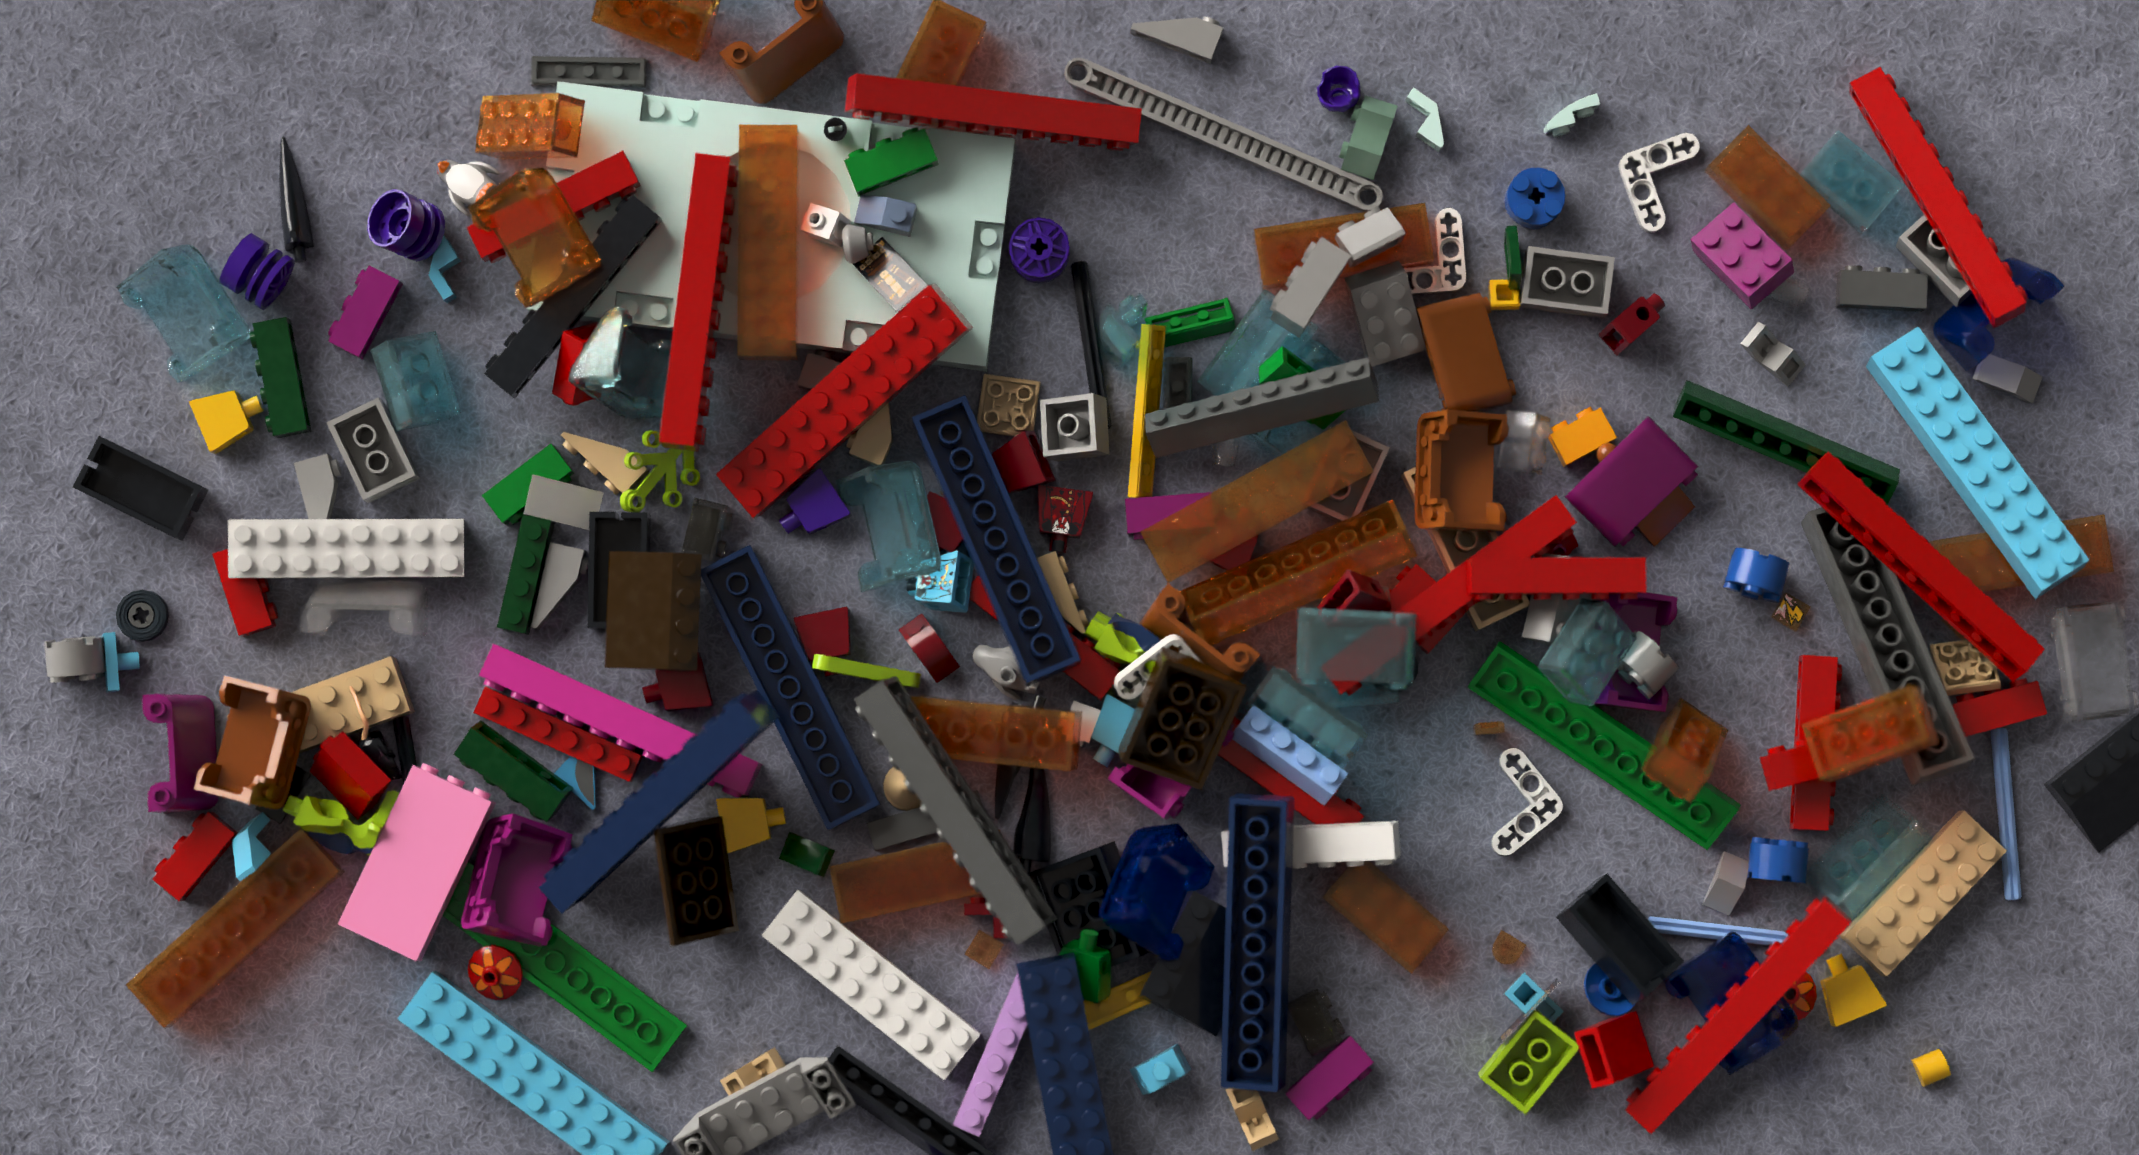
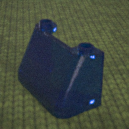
[1933,258,2065,371]
[1099,823,1215,960]
[1663,931,1799,1075]

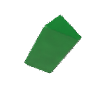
[1145,298,1236,348]

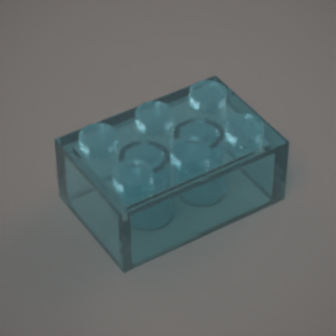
[1796,130,1904,234]
[371,331,461,432]
[1537,598,1637,706]

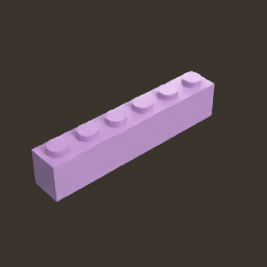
[953,973,1027,1136]

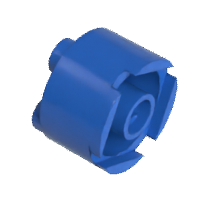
[1505,167,1565,229]
[1723,548,1790,603]
[1747,837,1809,883]

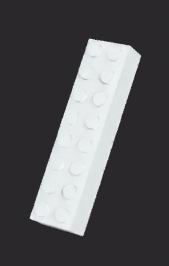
[228,519,464,578]
[761,889,981,1080]

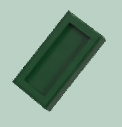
[1504,225,1522,290]
[779,832,835,877]

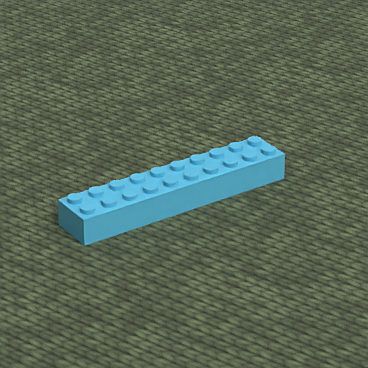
[1866,327,2090,600]
[398,971,670,1155]

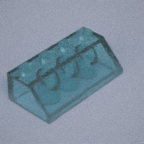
[1806,794,1932,922]

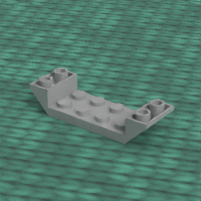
[673,1057,856,1155]

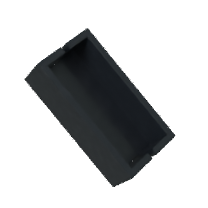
[73,436,209,541]
[587,512,651,630]
[1556,873,1684,1005]

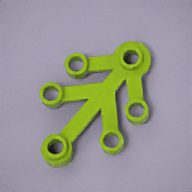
[620,430,700,512]

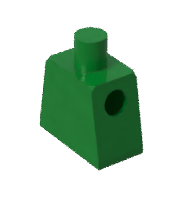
[1059,929,1111,1004]

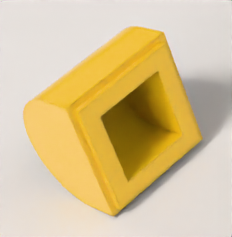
[1489,280,1520,310]
[1911,1049,1951,1087]

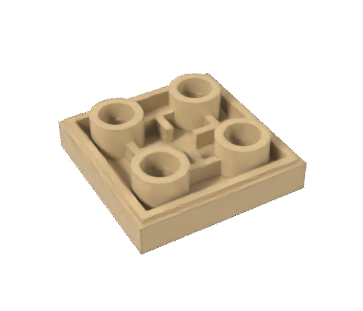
[977,374,1041,437]
[1930,640,2001,696]

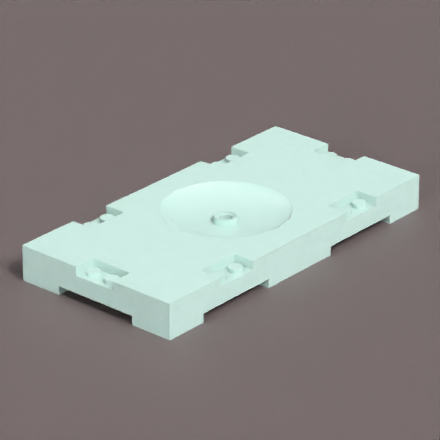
[527,81,1016,371]

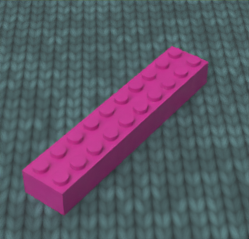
[479,644,763,798]

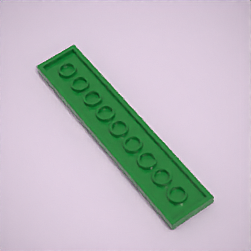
[1467,641,1741,850]
[443,861,688,1072]

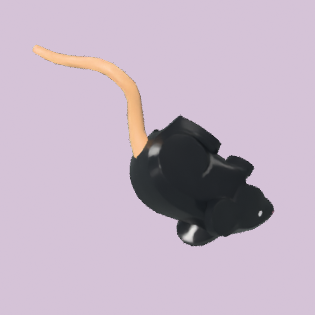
[350,686,402,780]

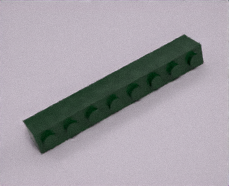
[1673,380,1900,505]

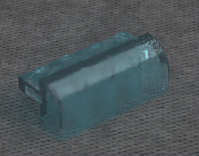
[1197,289,1318,396]
[1099,294,1148,371]

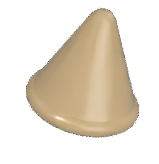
[883,767,922,811]

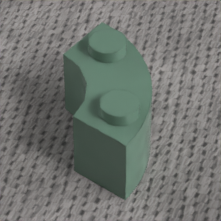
[1339,95,1397,180]

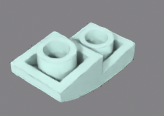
[1544,93,1600,137]

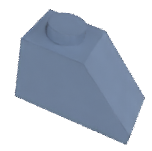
[854,195,917,237]

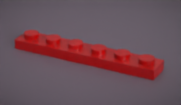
[473,686,643,782]

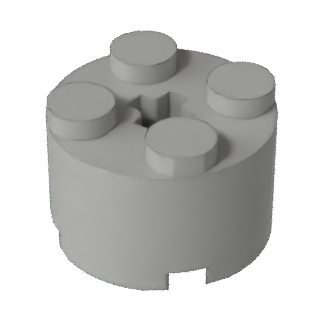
[1609,631,1678,699]
[44,636,106,683]

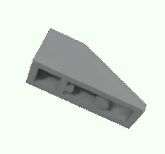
[1130,17,1223,64]
[294,454,341,519]
[531,542,589,630]

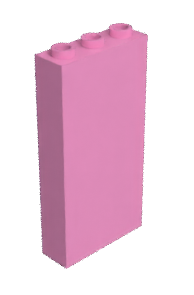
[338,763,496,961]

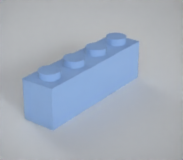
[1232,705,1348,805]

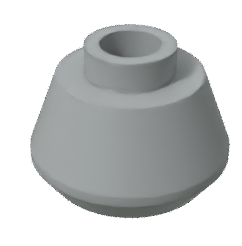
[842,224,874,264]

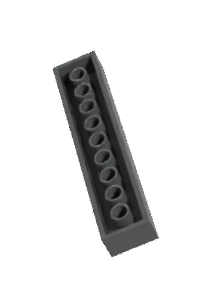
[1801,507,1975,787]
[854,676,1057,945]

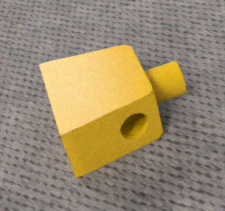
[189,390,264,454]
[716,798,786,853]
[1820,953,1887,1027]

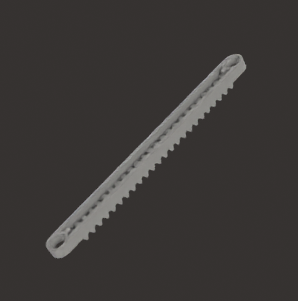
[1064,58,1383,212]

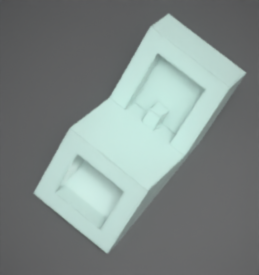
[1405,87,1444,152]

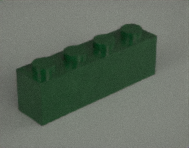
[250,317,312,438]
[497,514,555,635]
[453,720,574,822]

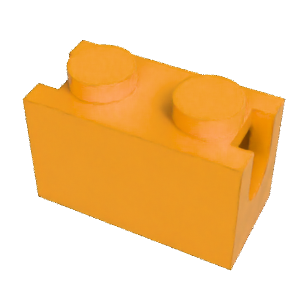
[1547,407,1617,467]

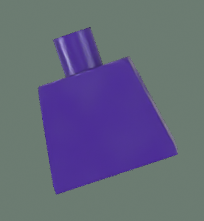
[779,468,852,535]

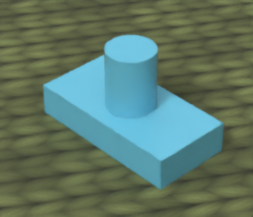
[102,632,140,693]

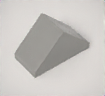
[1702,851,1749,916]

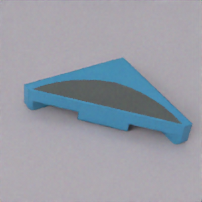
[554,756,596,811]

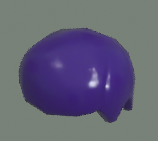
[1317,66,1361,112]

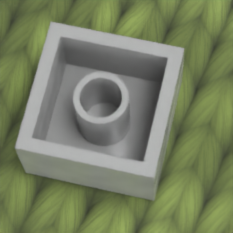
[1040,393,1110,462]

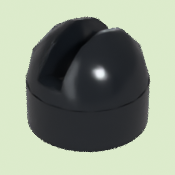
[824,117,847,141]

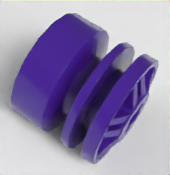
[367,189,445,262]
[1009,217,1070,284]
[219,233,295,310]

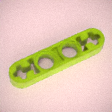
[812,654,921,688]

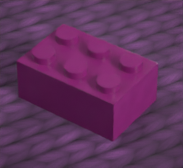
[1690,202,1795,310]

